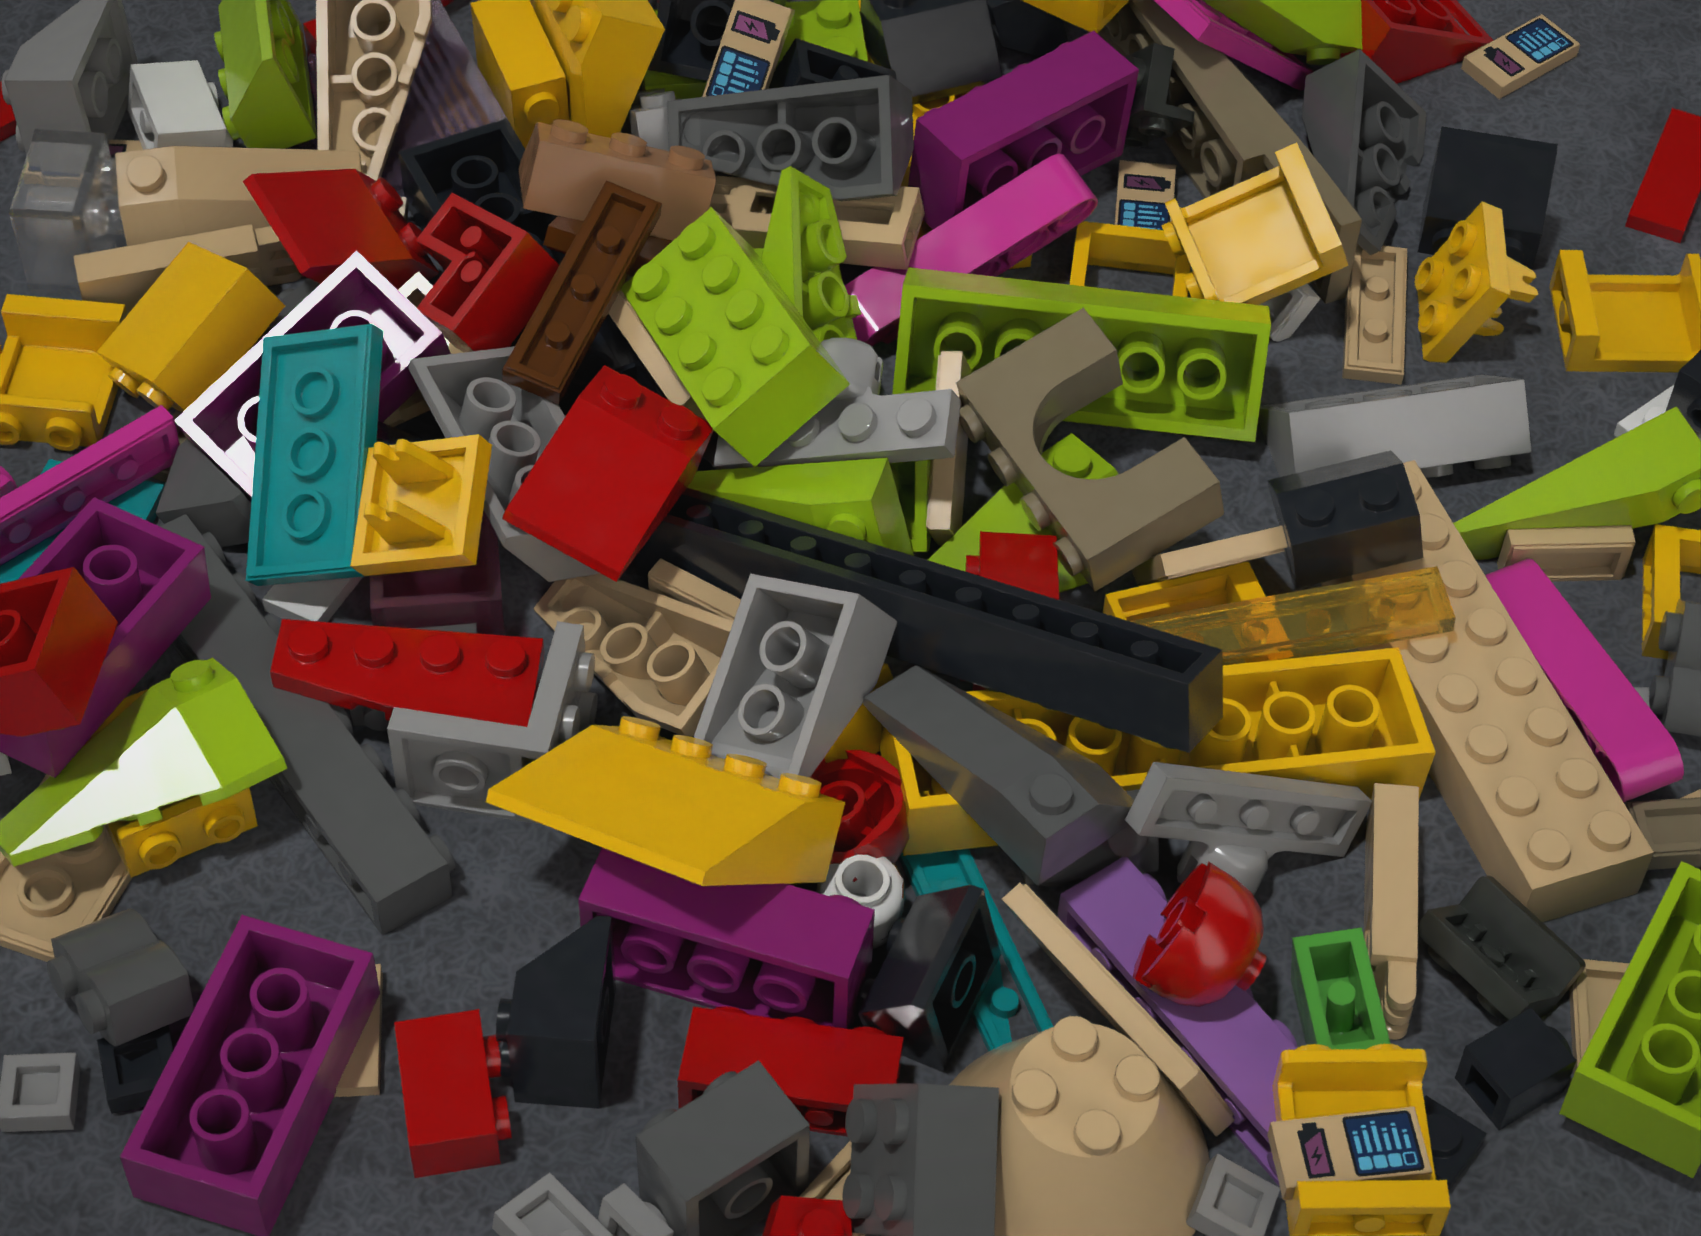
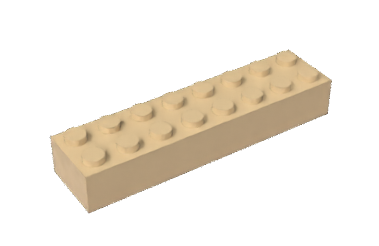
[1321,460,1654,922]

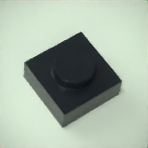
[97,1025,174,1114]
[1424,1095,1487,1192]

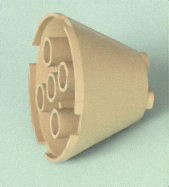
[949,1016,1210,1236]

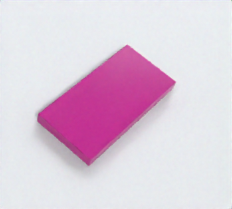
[1154,0,1313,91]

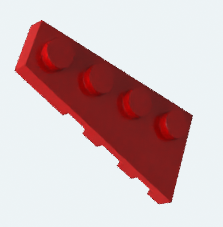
[270,619,545,727]

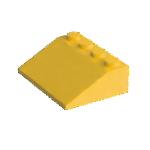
[530,0,665,138]
[486,716,845,886]

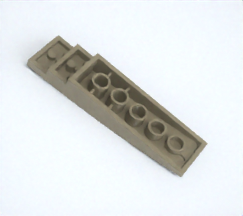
[1098,0,1362,304]

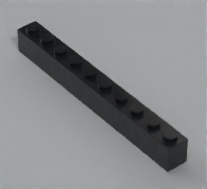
[635,487,1223,753]

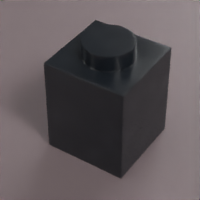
[1454,1008,1577,1130]

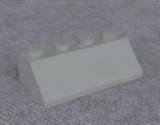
[408,346,601,582]
[1258,375,1531,478]

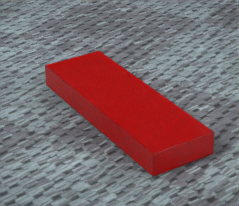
[1625,108,1701,243]

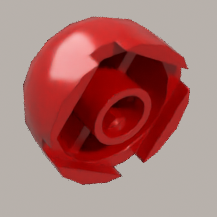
[810,750,909,882]
[1133,861,1267,1006]

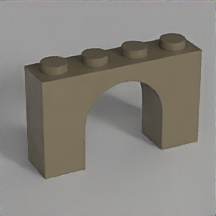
[956,308,1224,592]

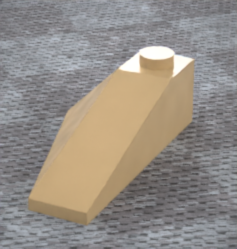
[316,0,432,181]
[115,146,362,246]
[533,574,734,737]

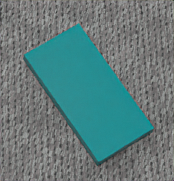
[246,324,384,586]

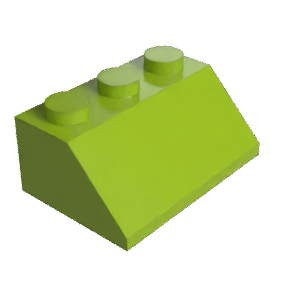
[214,0,317,149]

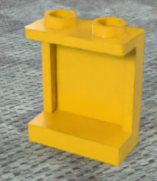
[1161,142,1349,305]
[1549,250,1701,372]
[0,294,127,451]
[82,689,258,878]
[1272,1044,1451,1236]

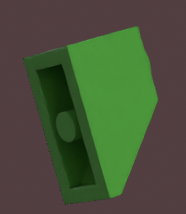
[1291,927,1391,1049]

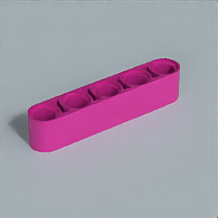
[845,154,1098,347]
[1485,558,1684,802]

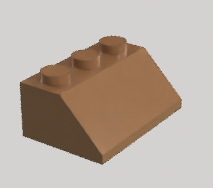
[519,119,717,241]

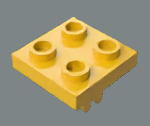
[1414,202,1538,363]
[350,434,492,576]

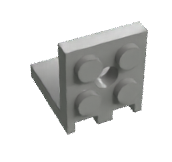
[387,621,598,825]

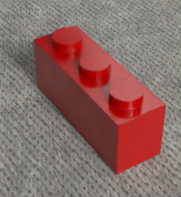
[677,1006,904,1137]

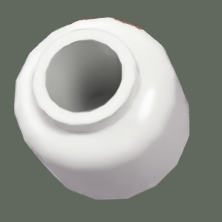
[816,855,905,949]

